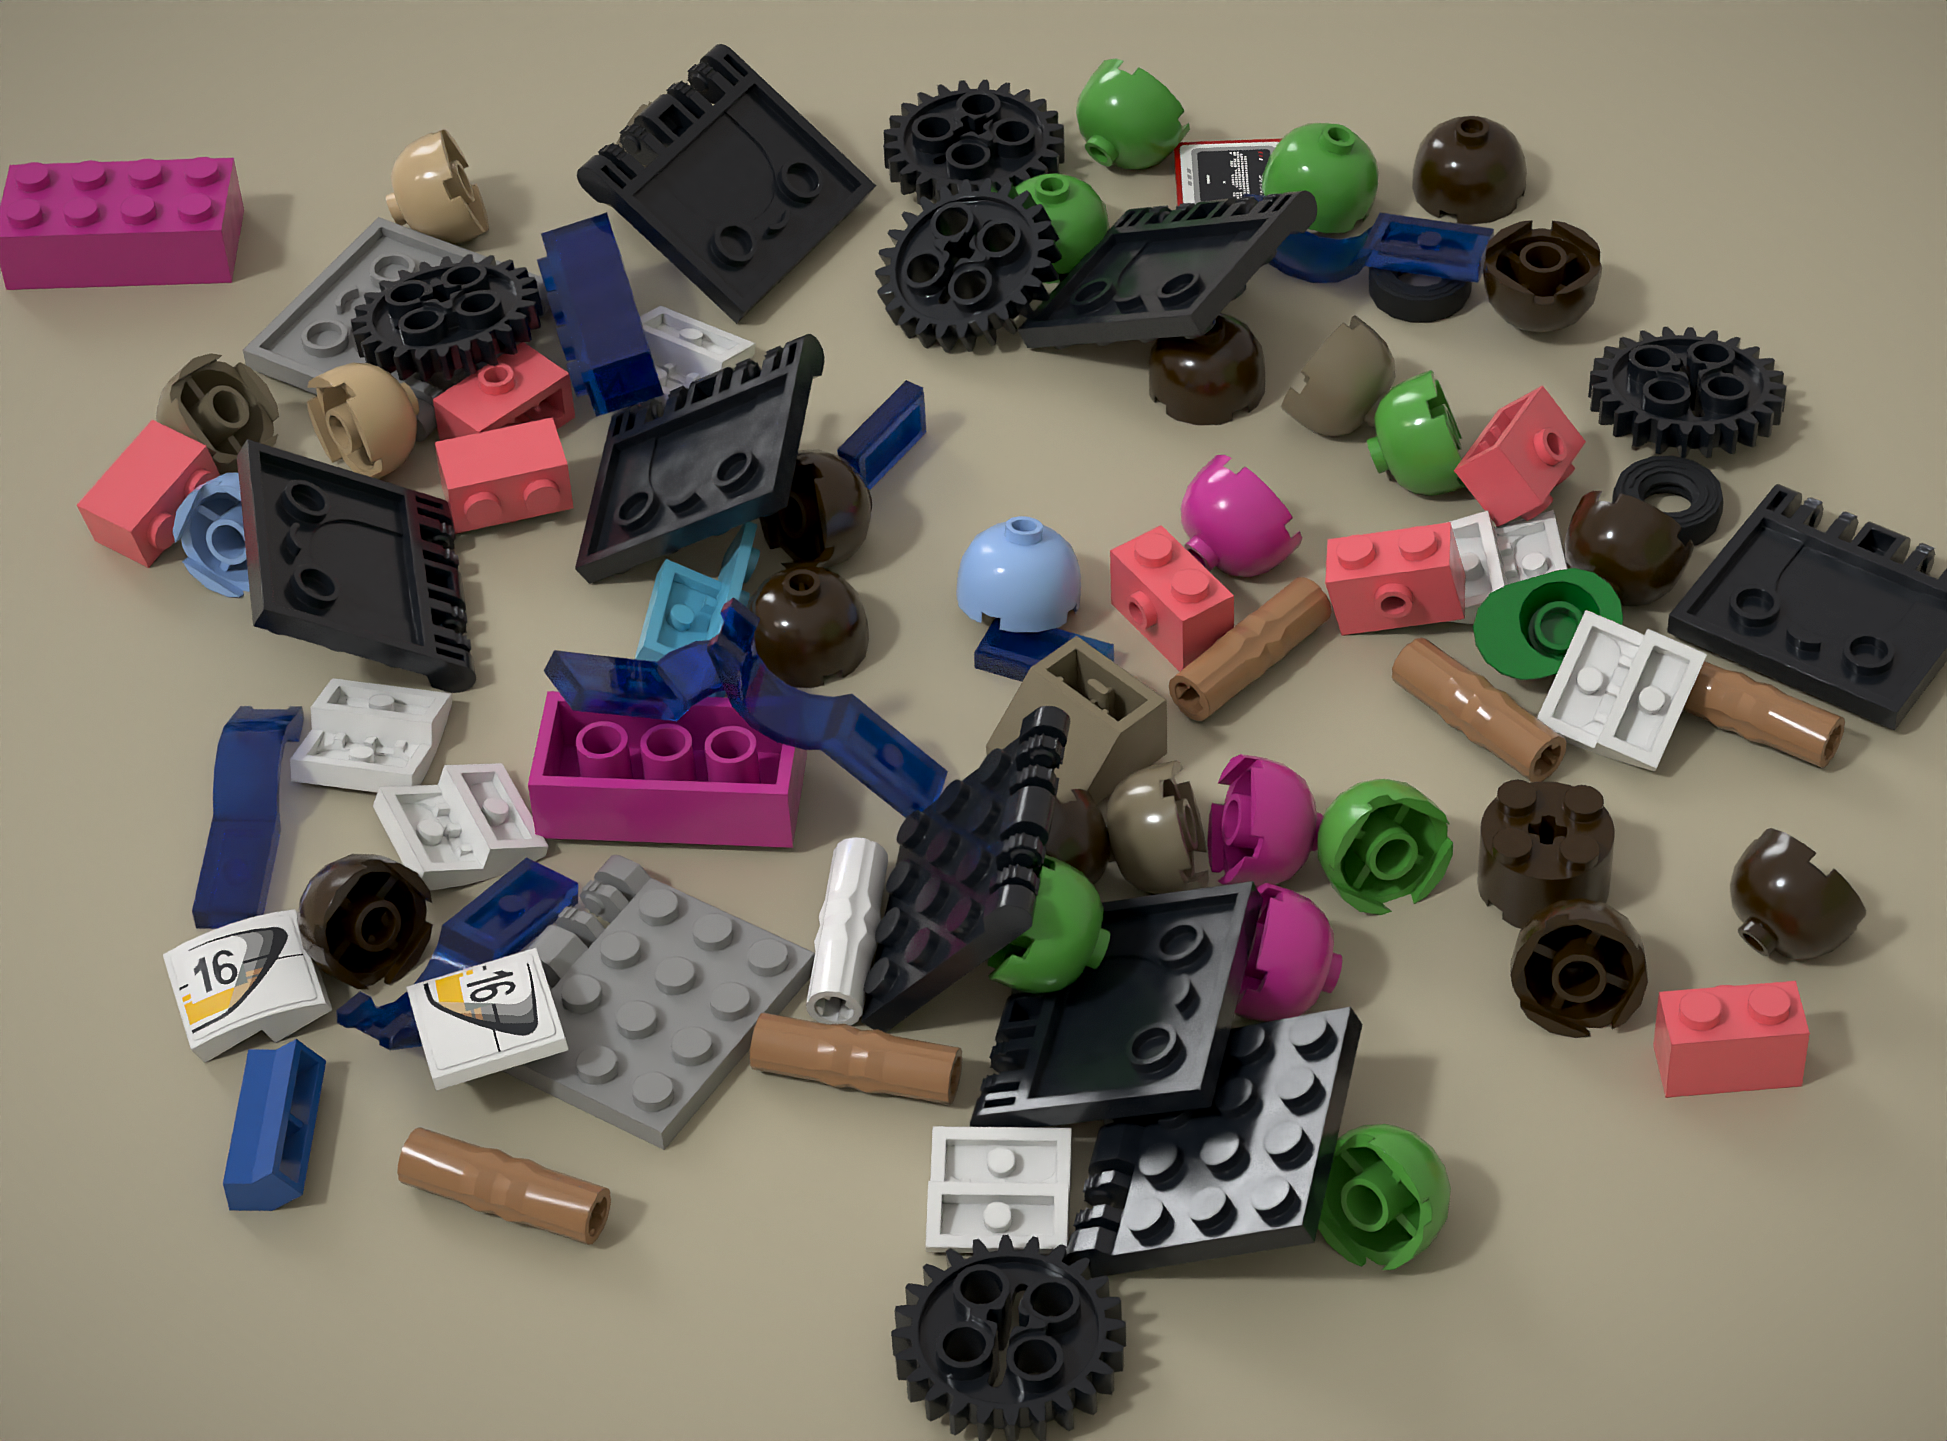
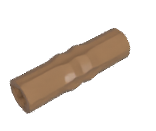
[1169,577,1332,721]
[1392,637,1567,782]
[1683,661,1845,768]
[750,1013,962,1105]
[397,1127,611,1245]

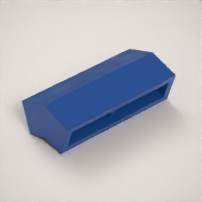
[223,1039,326,1211]

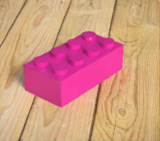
[0,157,244,290]
[528,691,807,848]

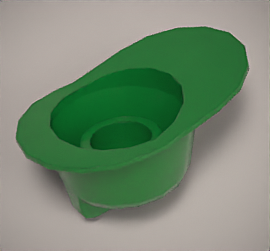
[1473,568,1623,680]

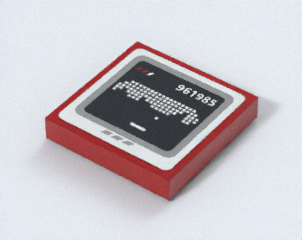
[1174,138,1282,206]

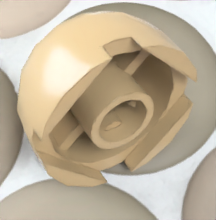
[386,129,489,245]
[307,362,419,479]

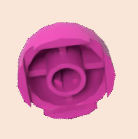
[1180,455,1302,577]
[1207,754,1323,888]
[1234,883,1343,1022]

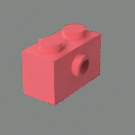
[433,342,575,441]
[1454,385,1586,527]
[434,417,574,534]
[77,420,220,568]
[1325,522,1466,635]
[1110,525,1234,672]
[1653,981,1810,1098]

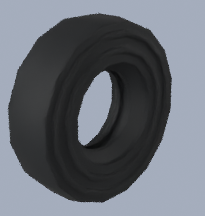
[1369,235,1472,322]
[1612,455,1724,546]

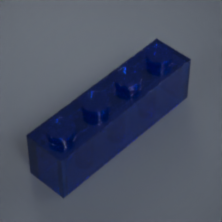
[537,212,664,417]

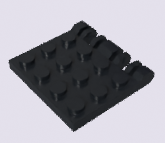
[577,44,876,324]
[1017,190,1317,349]
[575,334,825,584]
[237,439,476,693]
[1667,484,1947,731]
[861,706,1071,1033]
[970,881,1263,1128]
[1066,1006,1363,1278]

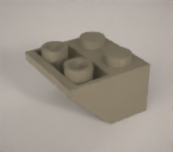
[986,636,1167,805]

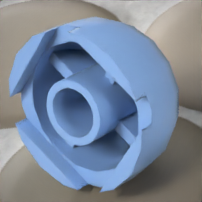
[173,473,250,598]
[956,516,1081,632]

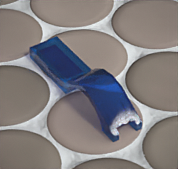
[1243,193,1494,283]
[706,597,948,818]
[544,639,786,721]
[192,706,304,929]
[336,857,579,1051]

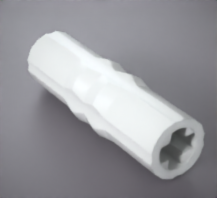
[806,837,888,1026]

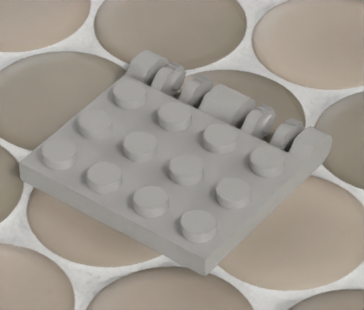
[243,217,559,442]
[502,855,815,1150]

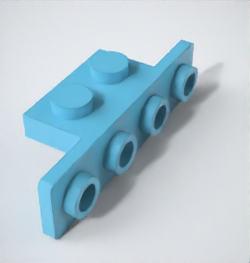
[634,522,760,697]

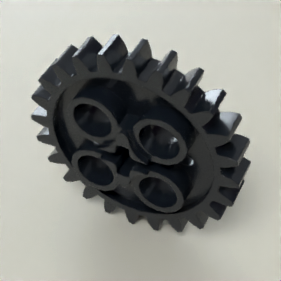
[883,80,1065,205]
[875,178,1062,353]
[351,254,544,382]
[1588,327,1787,458]
[891,1235,1126,1441]

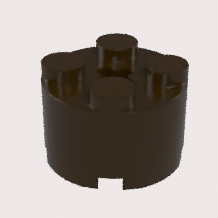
[1477,779,1615,929]

